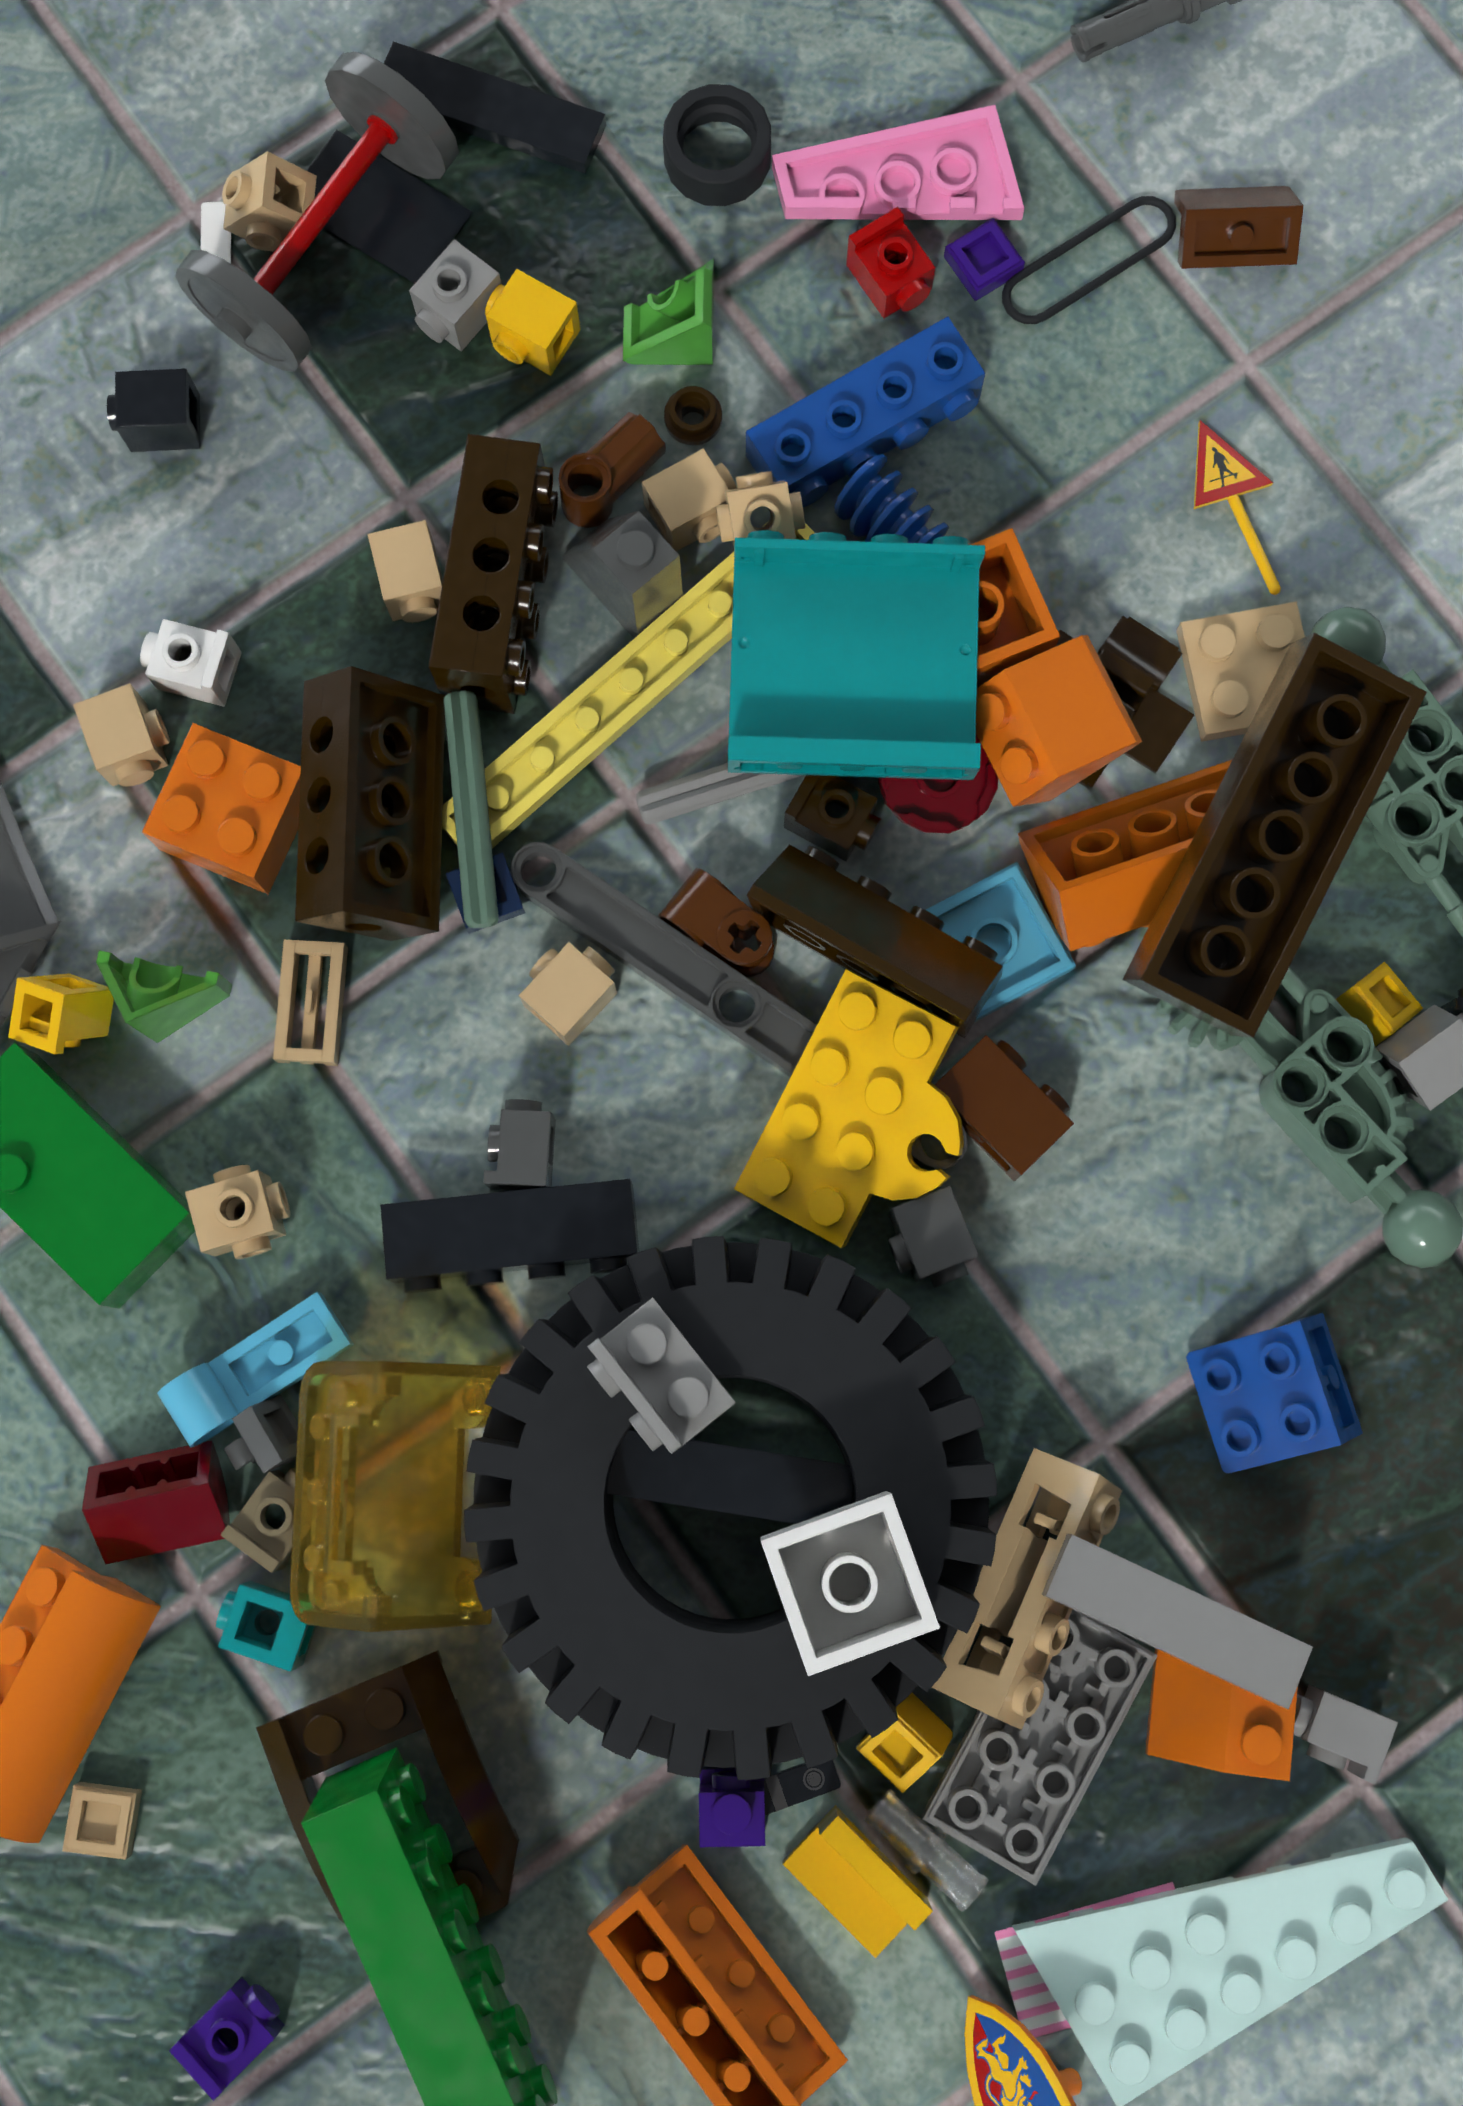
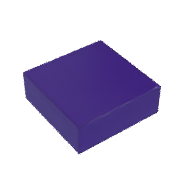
[944,218,1025,301]

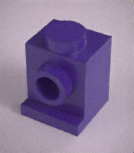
[699,1767,765,1848]
[169,1977,285,2101]

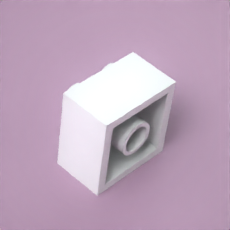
[760,1491,940,1676]

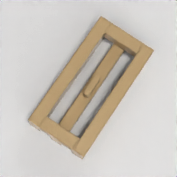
[273,939,348,1066]

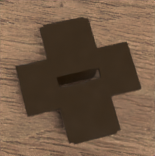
[1056,616,1194,787]

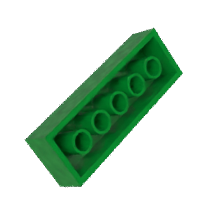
[301,1747,557,2106]

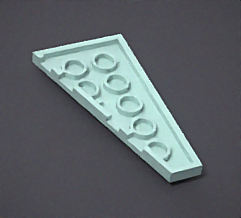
[1012,1837,1448,2106]

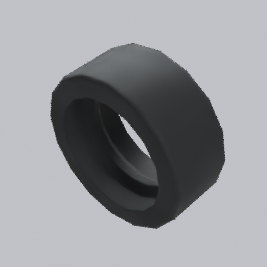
[663,84,771,206]

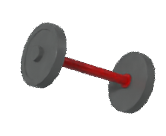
[175,52,459,372]

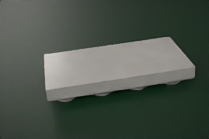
[921,1609,1158,1886]

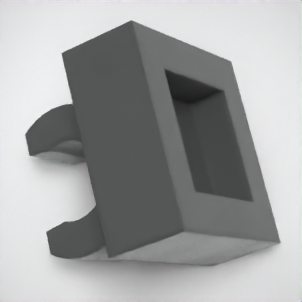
[224,1395,312,1474]

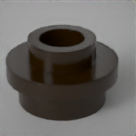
[664,386,722,446]

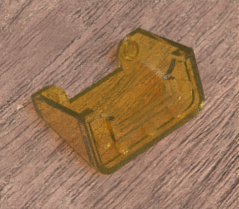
[290,1361,501,1632]

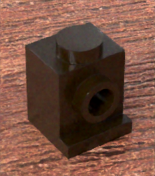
[784,775,882,862]

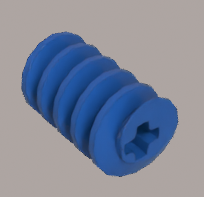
[834,454,949,544]

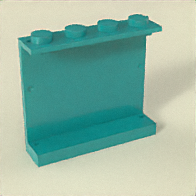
[728,530,985,780]

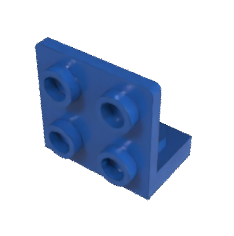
[1186,1313,1363,1473]

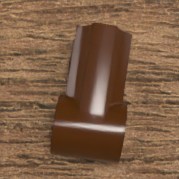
[558,412,666,528]

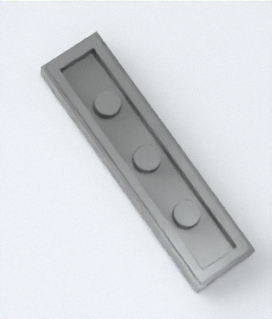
[1042,1534,1313,1709]

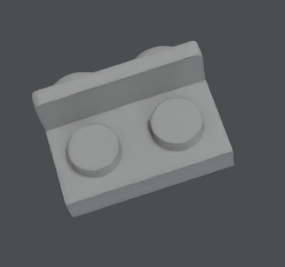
[587,1297,736,1454]

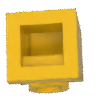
[8,973,114,1054]

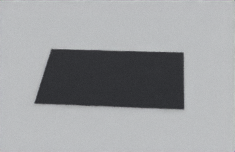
[307,129,473,284]

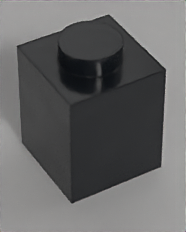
[107,368,200,452]

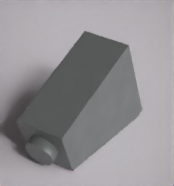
[562,511,683,638]

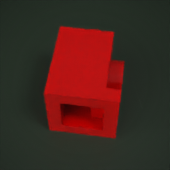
[846,207,936,319]

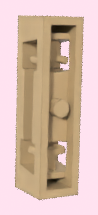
[932,1448,1122,1730]

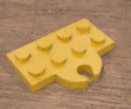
[734,969,964,1248]

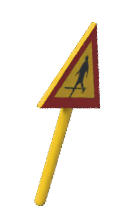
[1194,420,1281,595]

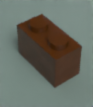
[935,1035,1074,1182]

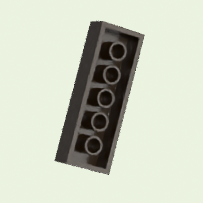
[1122,633,1427,1038]

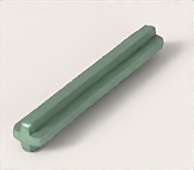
[444,691,499,928]

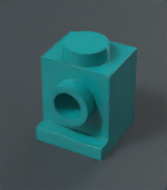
[216,1581,324,1672]

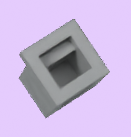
[1294,1685,1398,1785]

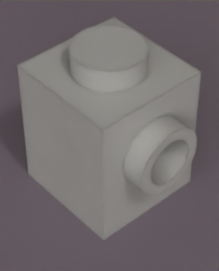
[409,239,502,352]
[1376,1004,1463,1111]

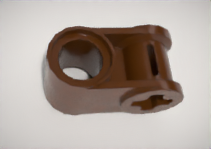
[658,868,774,977]

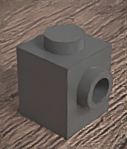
[888,1186,979,1288]

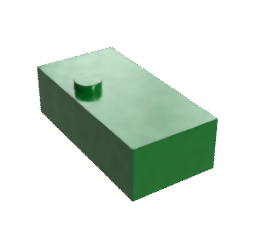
[0,1042,195,1309]

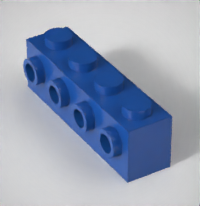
[746,316,985,507]

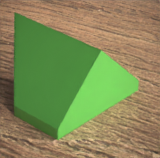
[623,258,714,365]
[96,950,232,1043]

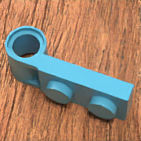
[157,1292,354,1448]

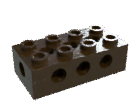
[429,434,558,714]
[295,666,445,941]

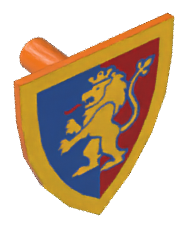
[964,1995,1082,2106]

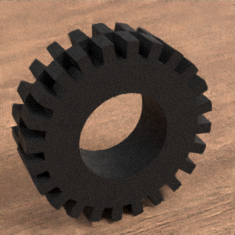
[464,1236,997,1780]

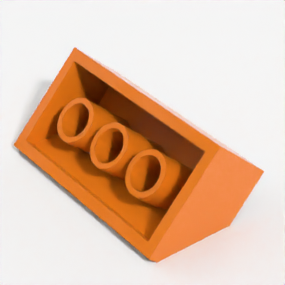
[1018,759,1233,952]

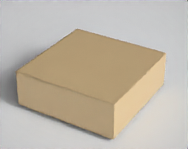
[62,1782,142,1860]

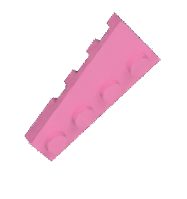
[772,105,1025,220]

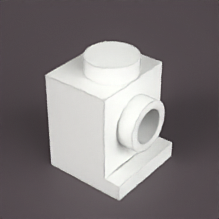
[140,619,242,707]

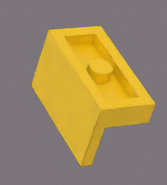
[782,1805,933,1958]

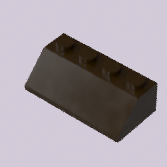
[747,844,1003,1038]

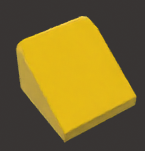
[1335,961,1423,1046]
[856,1693,953,1793]

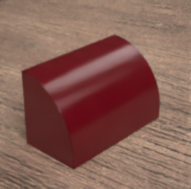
[82,1440,230,1565]

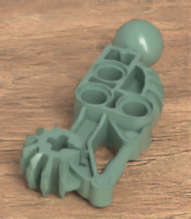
[1311,606,1463,938]
[1157,966,1462,1268]

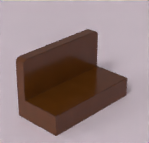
[1174,186,1304,269]

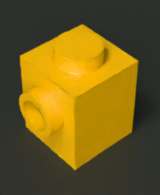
[485,268,581,376]

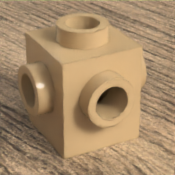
[222,151,317,252]
[716,471,805,546]
[185,1165,290,1259]

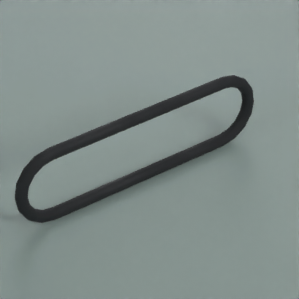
[1002,196,1176,324]

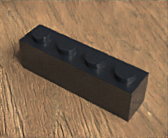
[380,1179,640,1293]

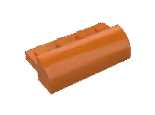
[0,1545,161,1843]
[586,1844,848,2106]

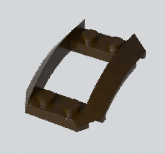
[256,1650,520,1922]

